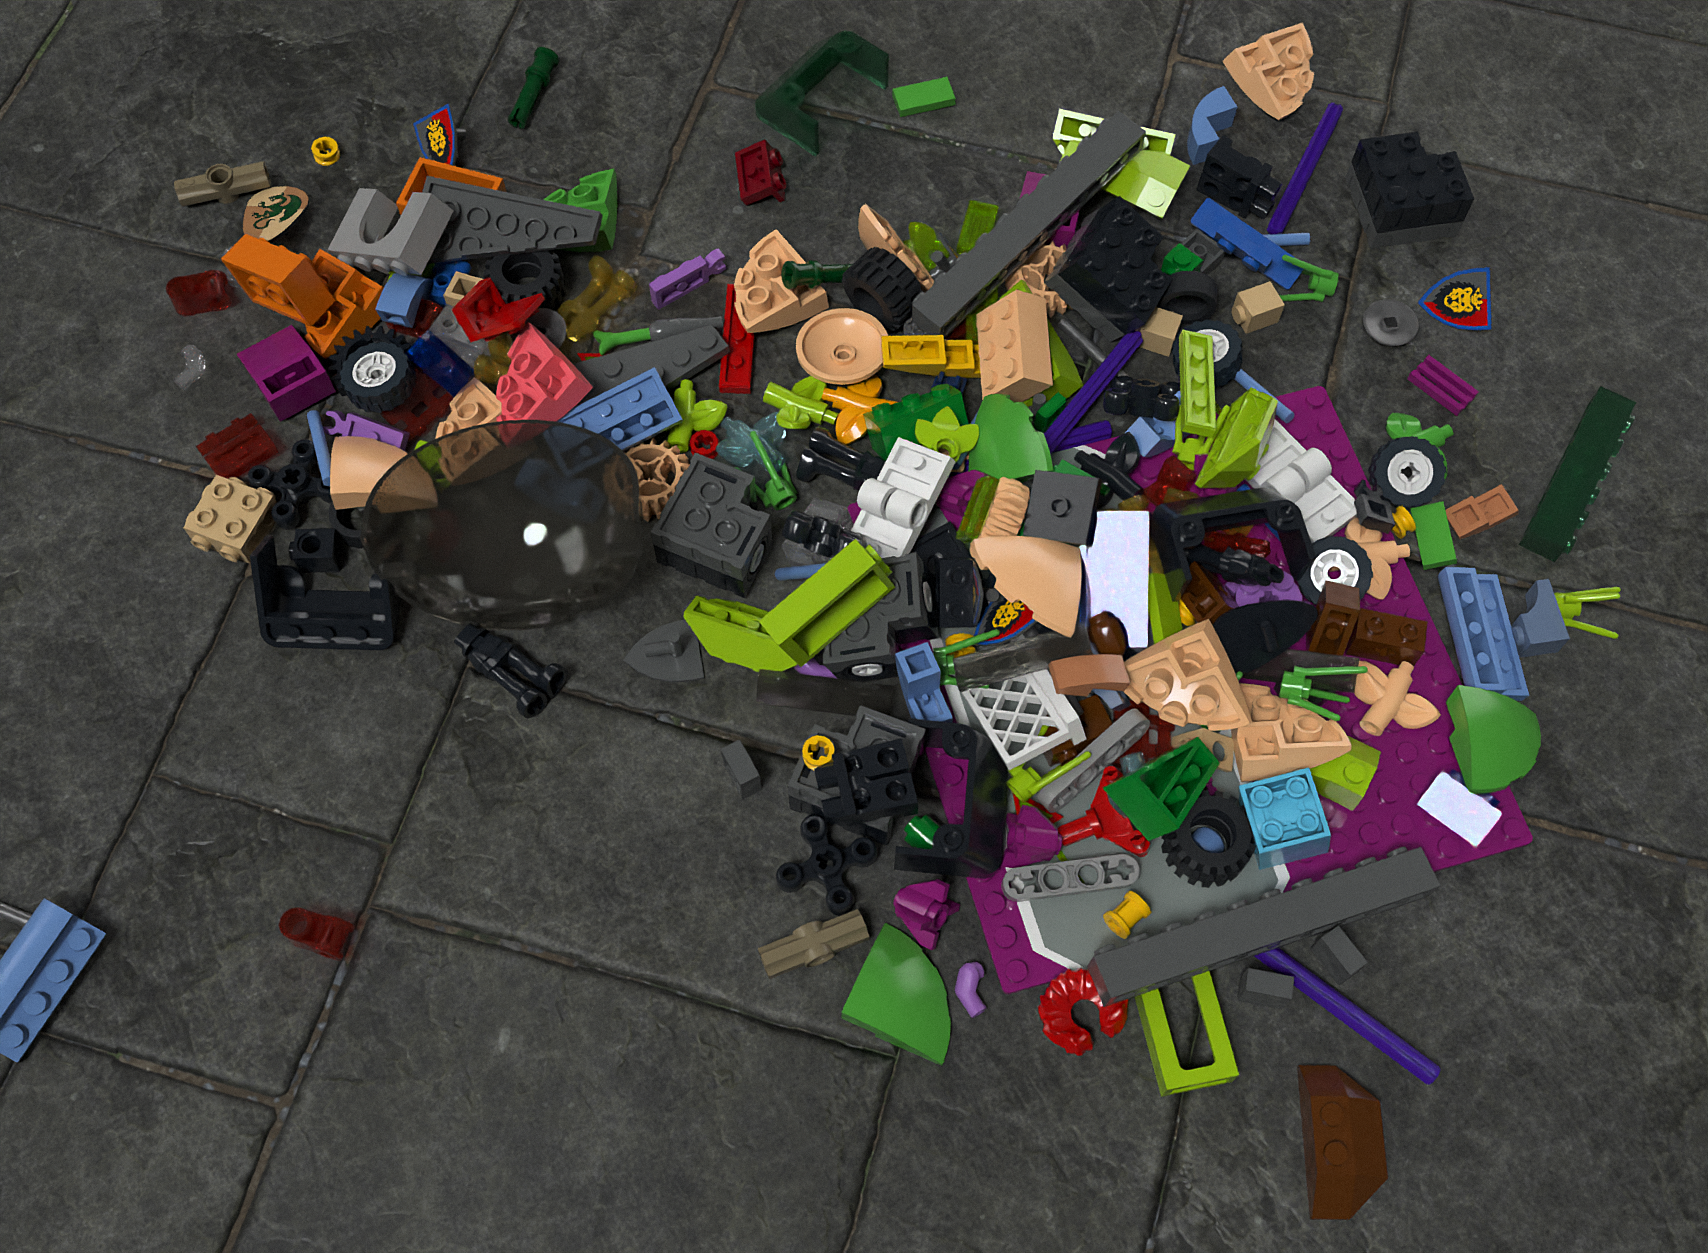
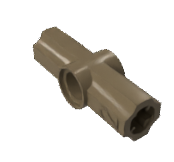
[174,161,272,207]
[758,909,869,979]

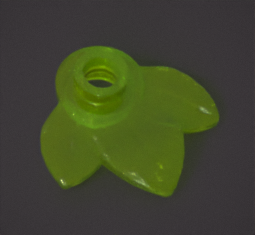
[902,222,949,272]

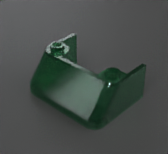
[755,31,889,157]

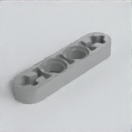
[1037,708,1150,813]
[1001,854,1140,902]

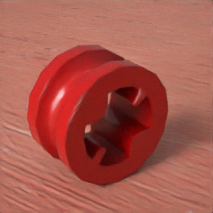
[690,430,719,460]

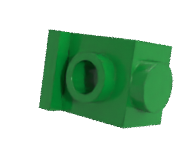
[1161,243,1203,299]

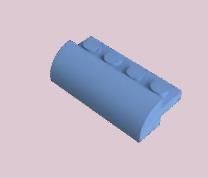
[543,367,683,480]
[1438,567,1529,701]
[0,898,107,1063]

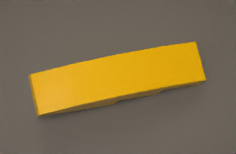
[881,335,981,378]

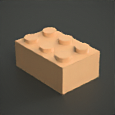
[976,289,1053,402]

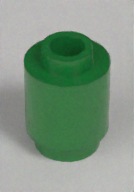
[904,814,941,849]

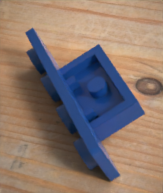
[1190,198,1304,290]

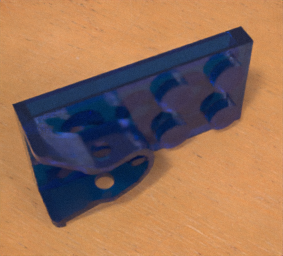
[1079,511,1152,647]

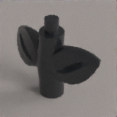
[1074,432,1144,510]

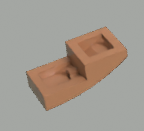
[1445,484,1519,539]
[1048,654,1130,697]

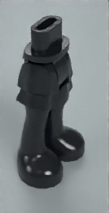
[796,426,886,490]
[1184,544,1284,587]
[454,623,568,719]

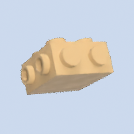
[183,475,277,564]

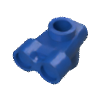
[429,260,472,308]

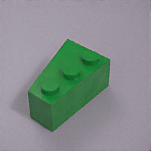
[863,384,968,461]
[1103,737,1220,841]

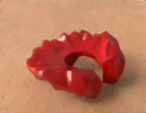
[1038,967,1129,1056]

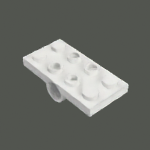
[1245,420,1358,543]
[851,437,956,558]

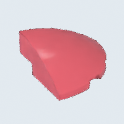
[496,322,593,447]

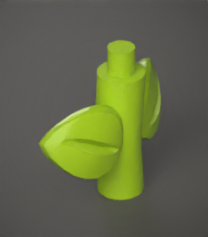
[763,376,839,429]
[666,380,727,453]

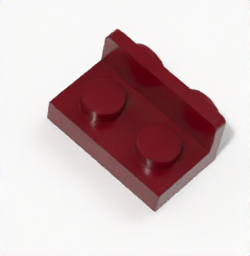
[735,139,786,206]

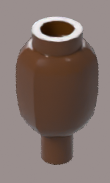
[1087,611,1127,661]

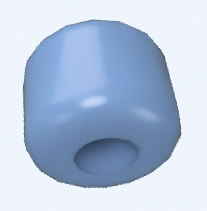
[1191,827,1224,853]

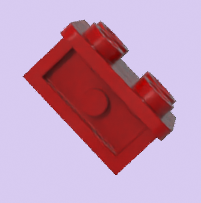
[451,277,545,342]

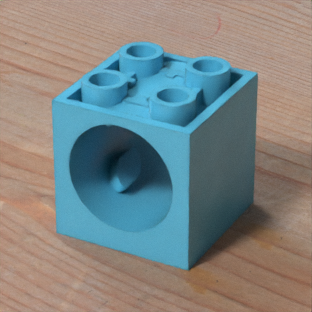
[1239,768,1331,870]

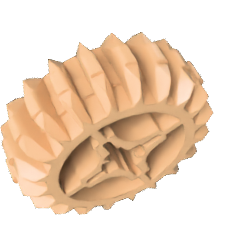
[1005,240,1073,318]
[607,438,690,522]
[970,477,1030,557]

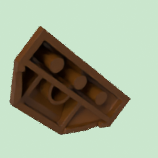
[1297,1065,1388,1220]

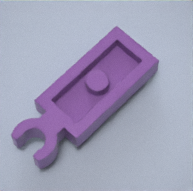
[649,249,726,310]
[323,410,410,451]

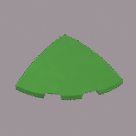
[544,169,617,252]
[968,394,1054,491]
[1446,685,1541,794]
[842,923,951,1066]

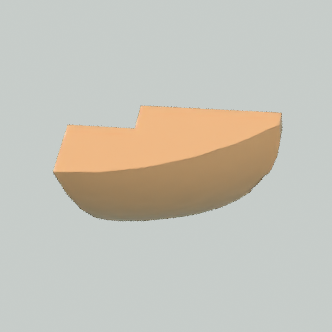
[1223,23,1314,120]
[858,204,935,293]
[734,229,829,333]
[435,377,539,486]
[330,436,437,514]
[971,536,1081,638]
[1123,619,1252,731]
[1231,683,1352,782]

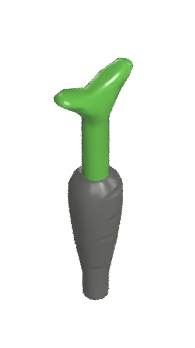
[593,316,724,356]

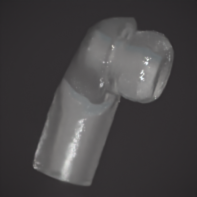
[173,345,205,391]

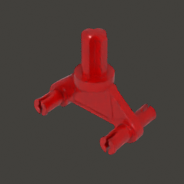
[1057,766,1151,857]

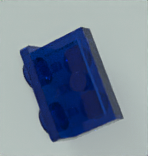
[405,329,477,397]
[1417,768,1503,847]

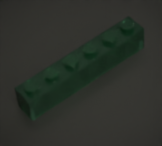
[1518,386,1636,562]

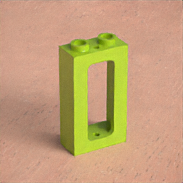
[759,539,895,667]
[1135,971,1239,1097]

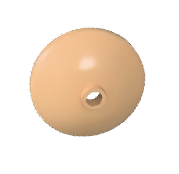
[796,308,888,385]

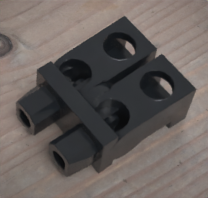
[1196,135,1282,219]
[814,738,918,827]

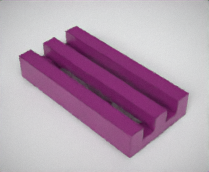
[1407,355,1479,416]

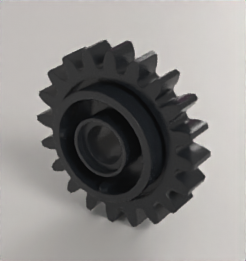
[328,326,417,402]

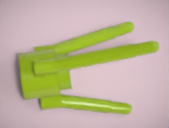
[1172,405,1230,471]
[1554,587,1621,639]
[1006,725,1091,803]

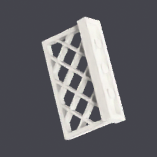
[952,634,1087,770]

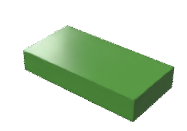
[892,77,956,117]
[1410,501,1457,570]

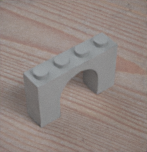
[328,188,453,276]

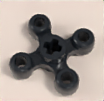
[1103,376,1180,421]
[247,439,332,530]
[782,510,863,557]
[776,815,877,916]

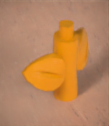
[822,374,898,445]

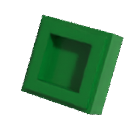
[1034,392,1066,433]

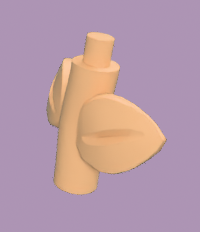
[1329,517,1410,600]
[1351,661,1441,736]

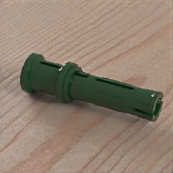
[508,47,559,129]
[781,260,853,289]

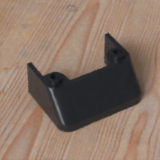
[1149,488,1316,602]
[250,534,404,650]
[894,719,1008,879]

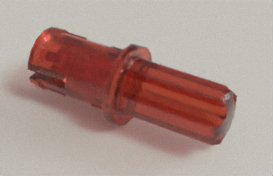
[1204,531,1271,559]

